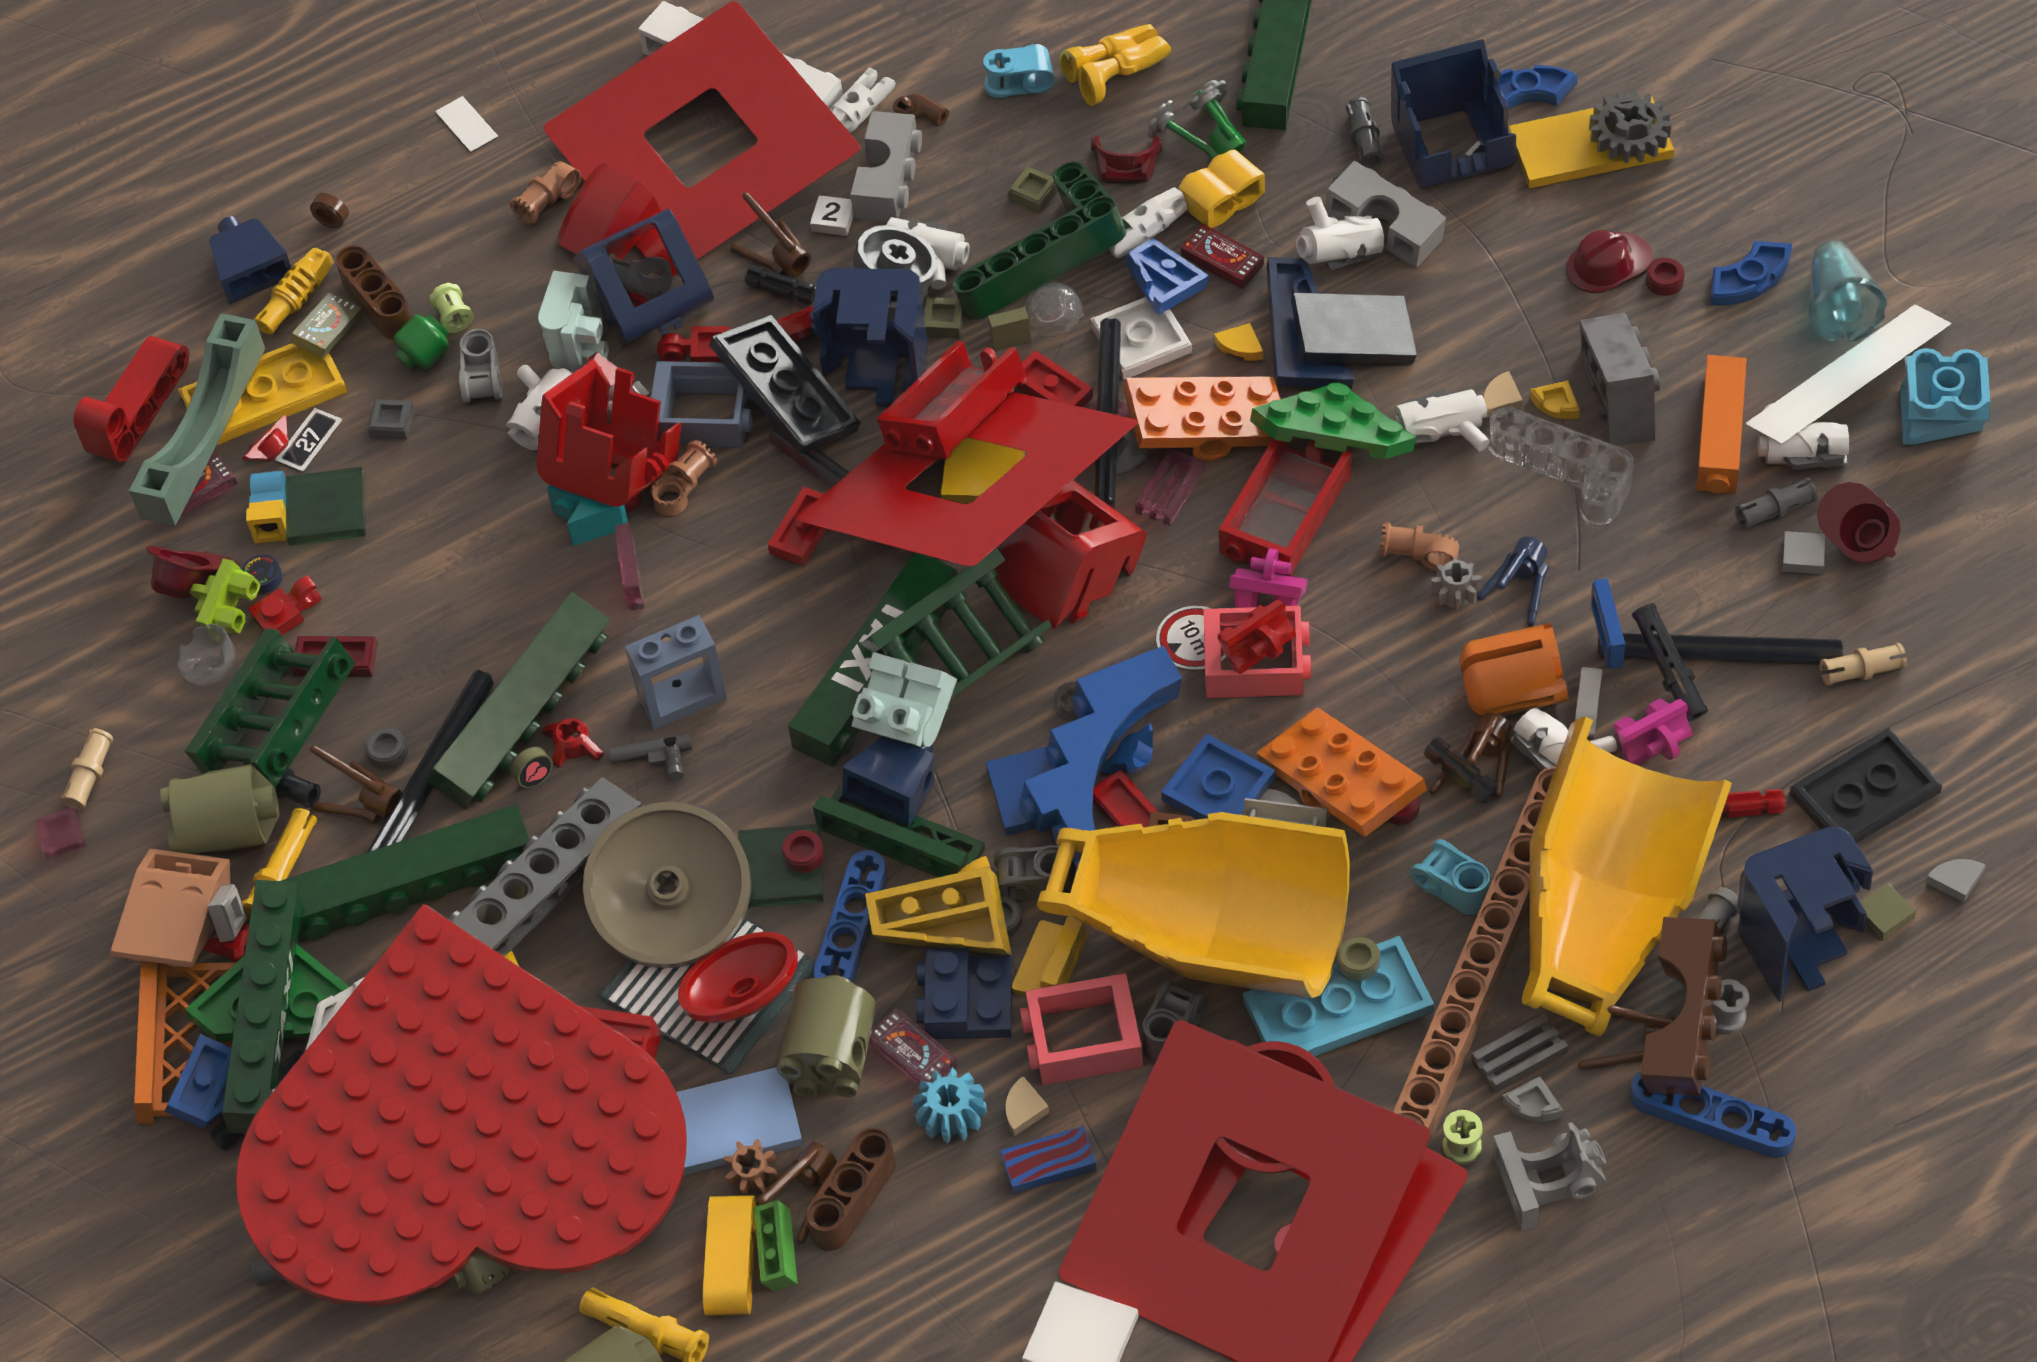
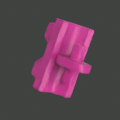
[1229,548,1308,608]
[1613,698,1693,765]

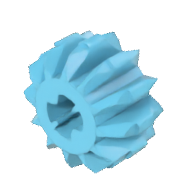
[913,1067,987,1144]

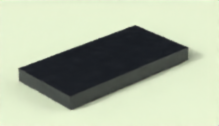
[709,315,861,454]

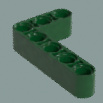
[952,161,1126,320]

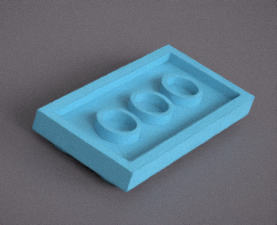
[1243,936,1434,1056]

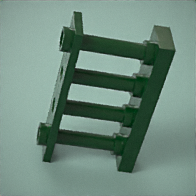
[861,547,1052,711]
[184,628,356,788]

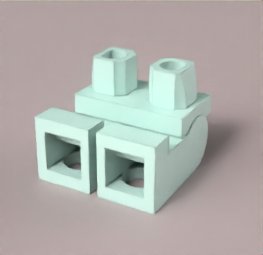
[538,270,609,373]
[851,652,957,747]

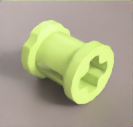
[429,283,474,333]
[1443,1110,1483,1165]

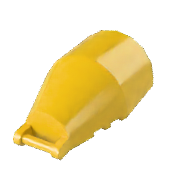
[1522,717,1732,1037]
[1037,812,1350,998]

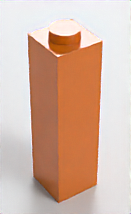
[1696,355,1747,494]

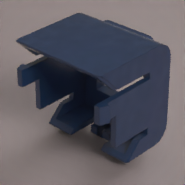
[1391,39,1517,189]
[572,208,714,347]
[810,268,928,406]
[1738,827,1873,1002]

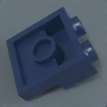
[916,948,1012,1040]

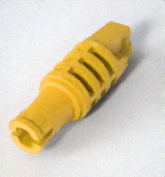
[253,248,334,335]

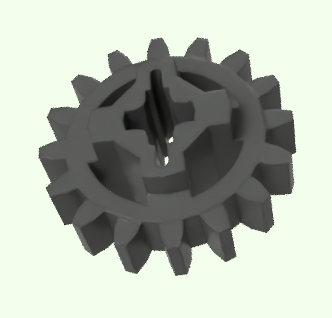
[1589,90,1672,163]

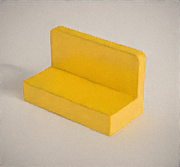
[1012,916,1088,997]

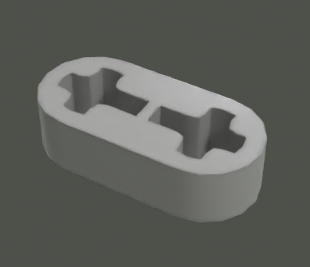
[1575,667,1602,739]

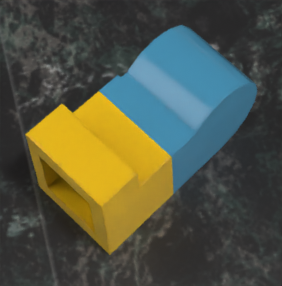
[246,471,289,544]

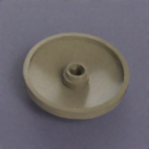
[583,802,751,968]

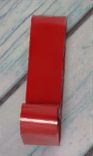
[73,336,190,463]

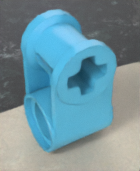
[983,44,1055,98]
[1410,839,1490,915]

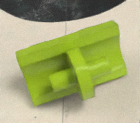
[189,558,261,639]

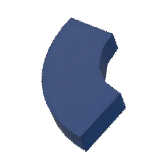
[1498,65,1578,110]
[1710,241,1792,306]

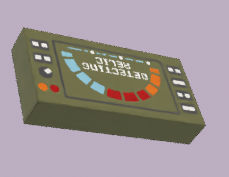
[290,292,362,358]

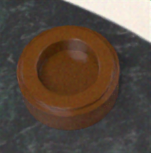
[310,193,349,228]

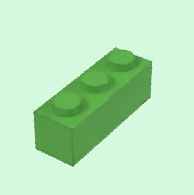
[754,1200,798,1291]

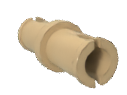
[1820,643,1907,686]
[60,728,114,810]

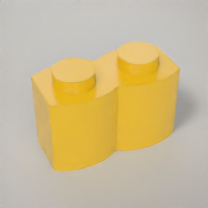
[1179,150,1265,228]

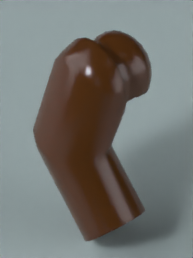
[893,93,949,125]

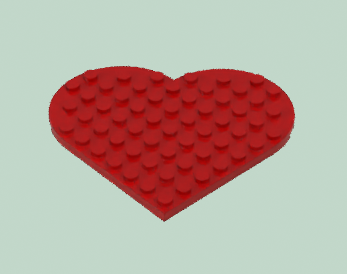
[236,904,687,1307]

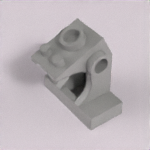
[1493,1122,1606,1232]

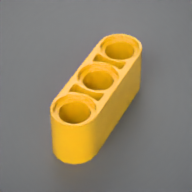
[703,1195,756,1316]

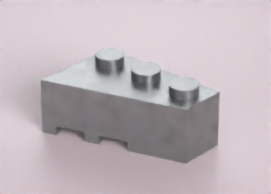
[1580,313,1660,447]

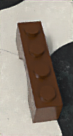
[1640,917,1727,1096]

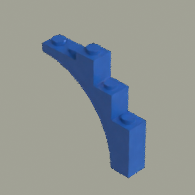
[1019,646,1182,878]

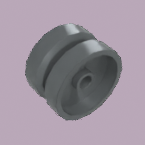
[848,225,937,321]

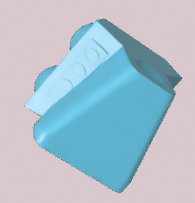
[1900,348,1990,445]

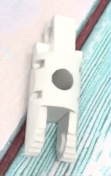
[830,67,896,134]
[1108,187,1188,259]

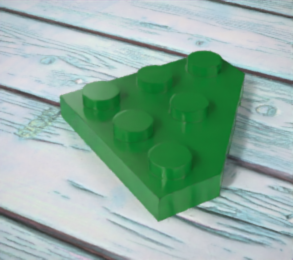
[1250,382,1416,459]
[185,945,349,1042]

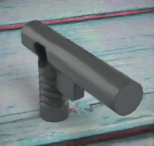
[609,733,692,781]

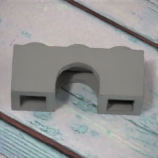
[850,111,922,222]
[1325,161,1446,269]

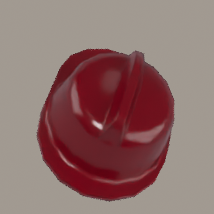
[1567,230,1653,293]
[1817,482,1901,563]
[146,546,239,598]

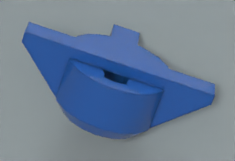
[1102,723,1153,774]

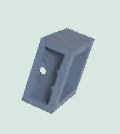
[651,361,755,448]
[625,615,727,730]

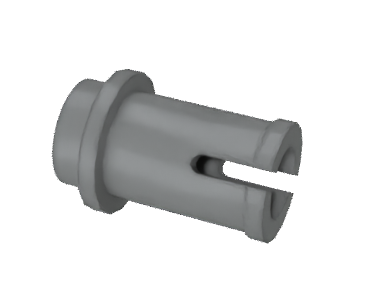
[1697,887,1739,931]

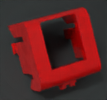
[536,359,681,507]
[995,480,1147,630]

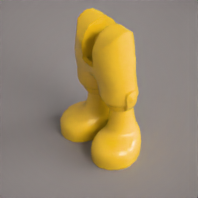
[1059,24,1172,106]

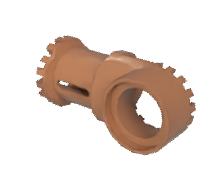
[509,161,581,225]
[651,440,717,516]
[1379,522,1459,571]

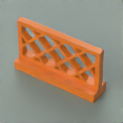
[134,961,237,1124]

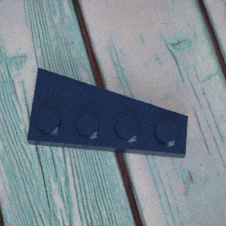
[1266,257,1354,389]

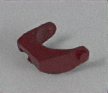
[1091,135,1163,181]

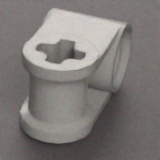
[459,329,503,403]

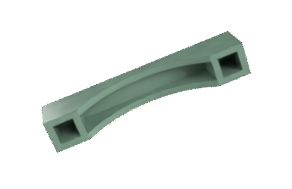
[129,313,265,526]

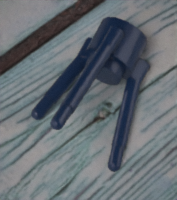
[1477,537,1549,627]

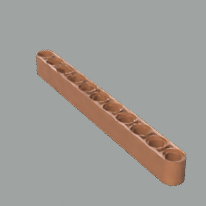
[1393,767,1556,1148]

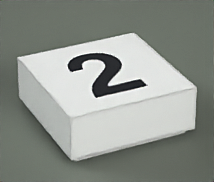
[810,195,853,236]

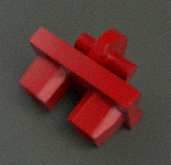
[1217,600,1297,674]

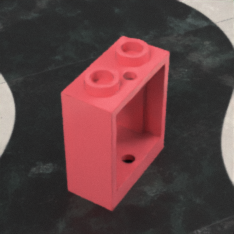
[1203,606,1311,698]
[1020,973,1143,1085]

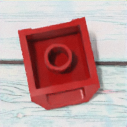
[557,163,661,260]

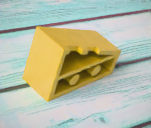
[865,867,1012,956]

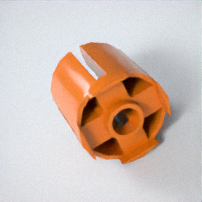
[1459,623,1569,718]

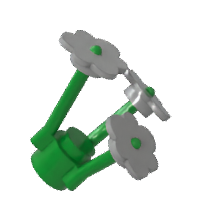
[1147,80,1247,160]

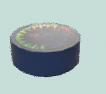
[242,554,282,594]

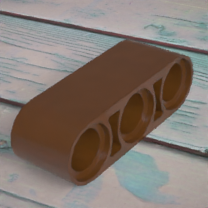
[335,245,412,340]
[806,1127,896,1251]

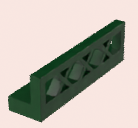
[813,785,985,877]

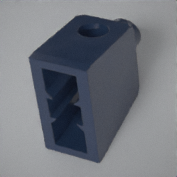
[209,216,291,305]
[842,736,935,827]

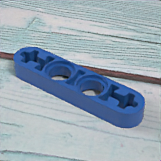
[813,850,887,982]
[1630,1071,1796,1158]

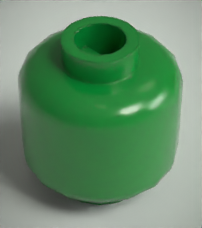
[394,313,450,370]

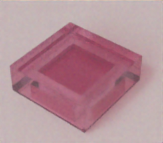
[35,807,86,859]

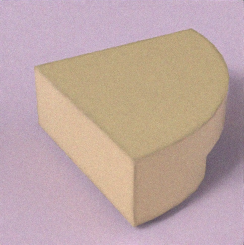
[1484,371,1523,418]
[1006,1076,1049,1136]

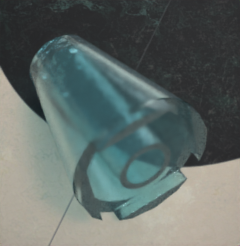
[1809,241,1887,342]

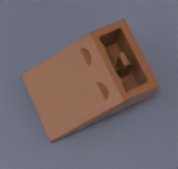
[110,849,230,967]

